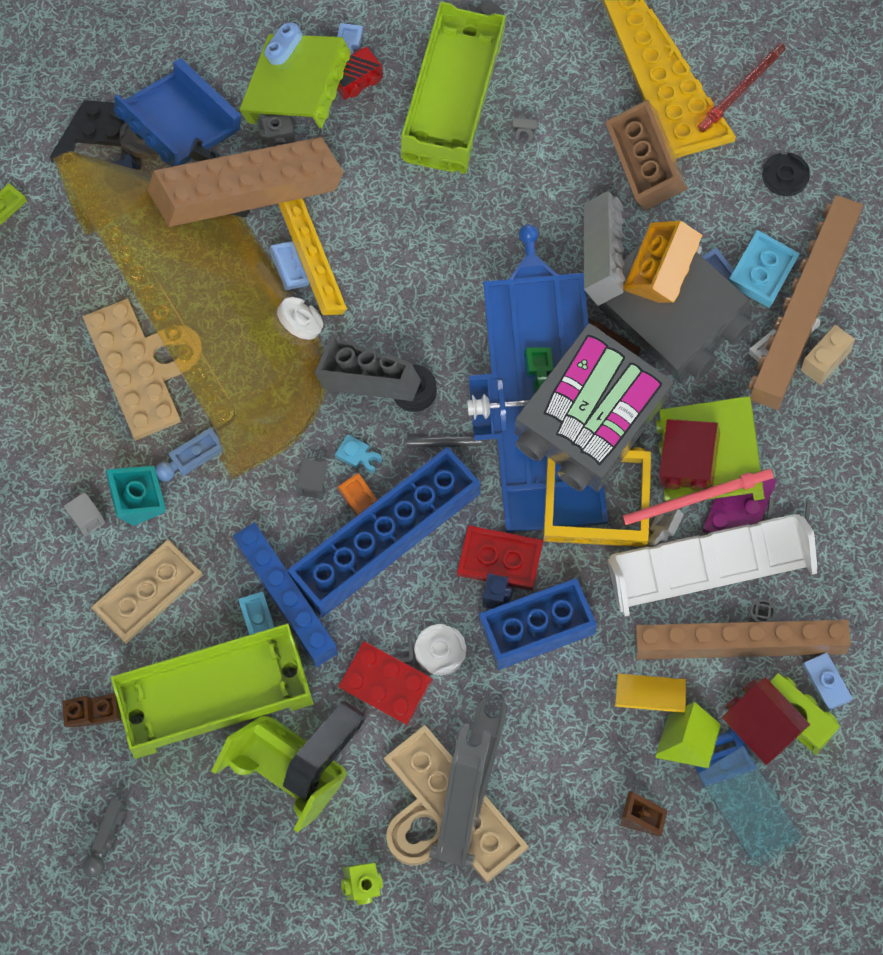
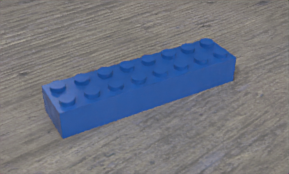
[287,447,481,618]

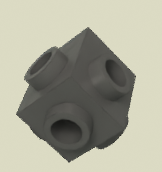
[259,115,296,147]

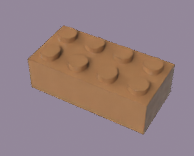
[605,100,688,211]

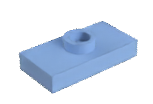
[269,241,309,290]
[803,653,852,711]

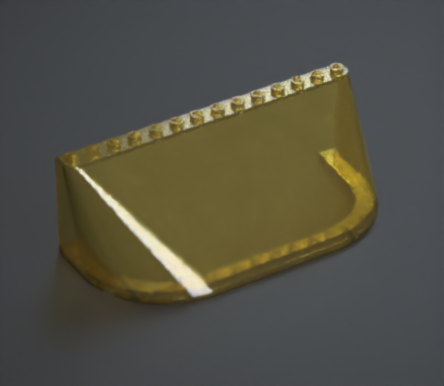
[53,151,326,480]

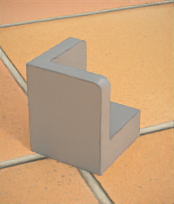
[64,493,105,537]

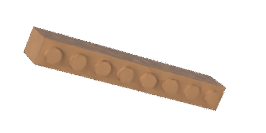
[635,620,851,660]

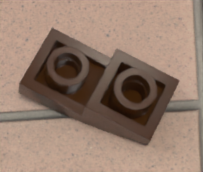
[63,693,122,727]

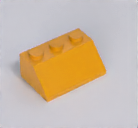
[623,221,702,303]

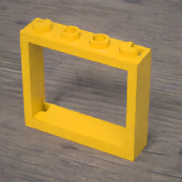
[543,447,651,547]

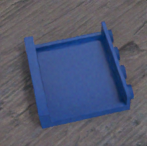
[114,58,241,167]

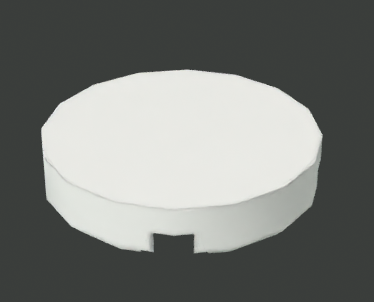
[277,297,323,340]
[414,624,467,676]

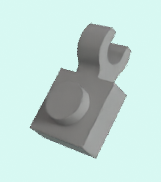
[647,509,684,547]

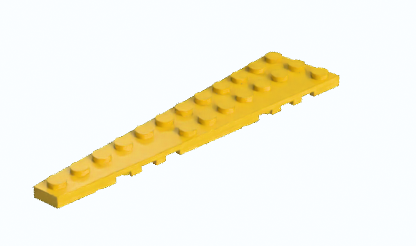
[602,0,736,158]

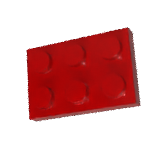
[457,525,543,591]
[338,641,433,725]

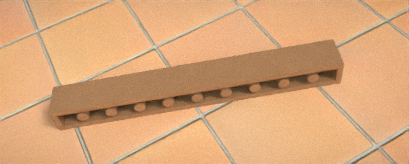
[748,195,863,410]

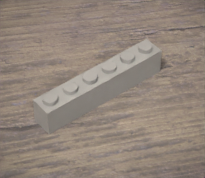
[584,191,625,306]

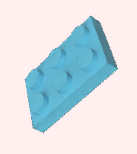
[728,230,800,308]

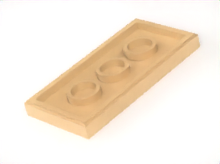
[91,539,203,644]

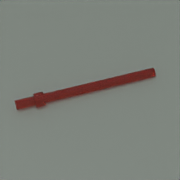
[697,43,786,133]

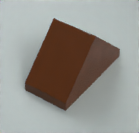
[620,791,667,836]

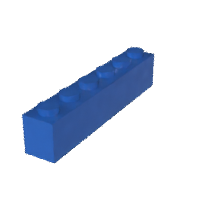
[233,522,338,668]

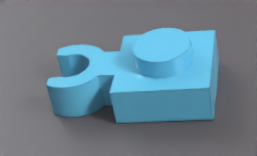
[335,434,382,473]

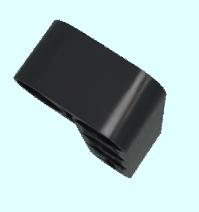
[283,701,367,801]

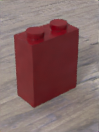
[659,419,720,491]
[722,677,810,765]

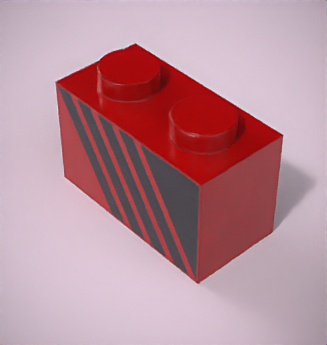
[337,46,383,100]

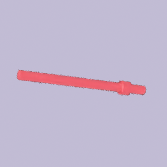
[622,468,774,525]

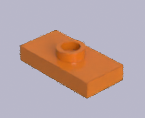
[337,473,377,516]

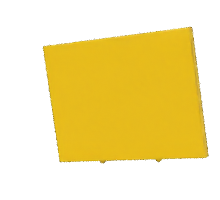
[615,673,686,713]

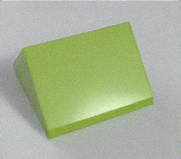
[656,702,721,768]

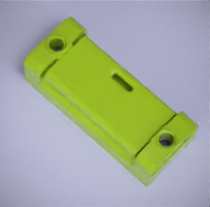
[401,1,506,174]
[111,624,314,759]

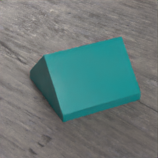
[105,466,166,526]

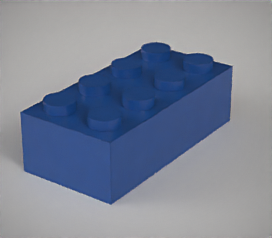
[479,578,597,670]

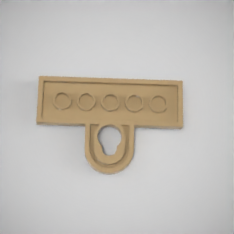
[82,298,202,441]
[384,725,529,883]

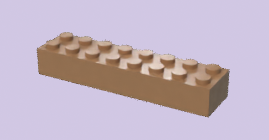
[147,137,344,227]

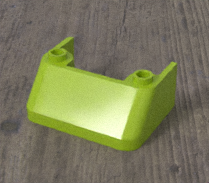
[211,716,347,832]

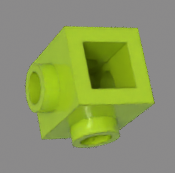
[341,863,383,905]

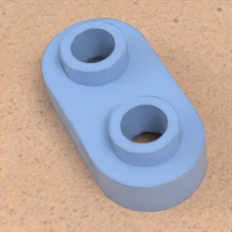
[265,22,302,65]

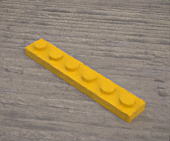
[278,198,347,315]

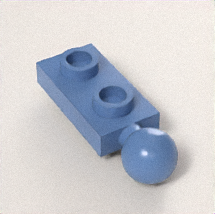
[155,427,225,482]

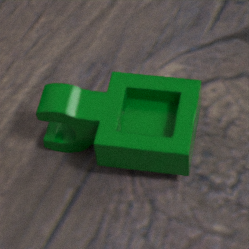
[524,347,553,393]

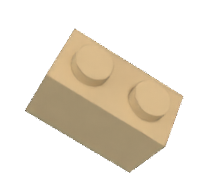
[801,325,855,385]

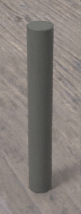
[406,436,482,448]

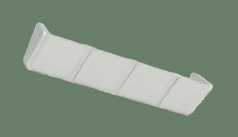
[607,514,817,616]

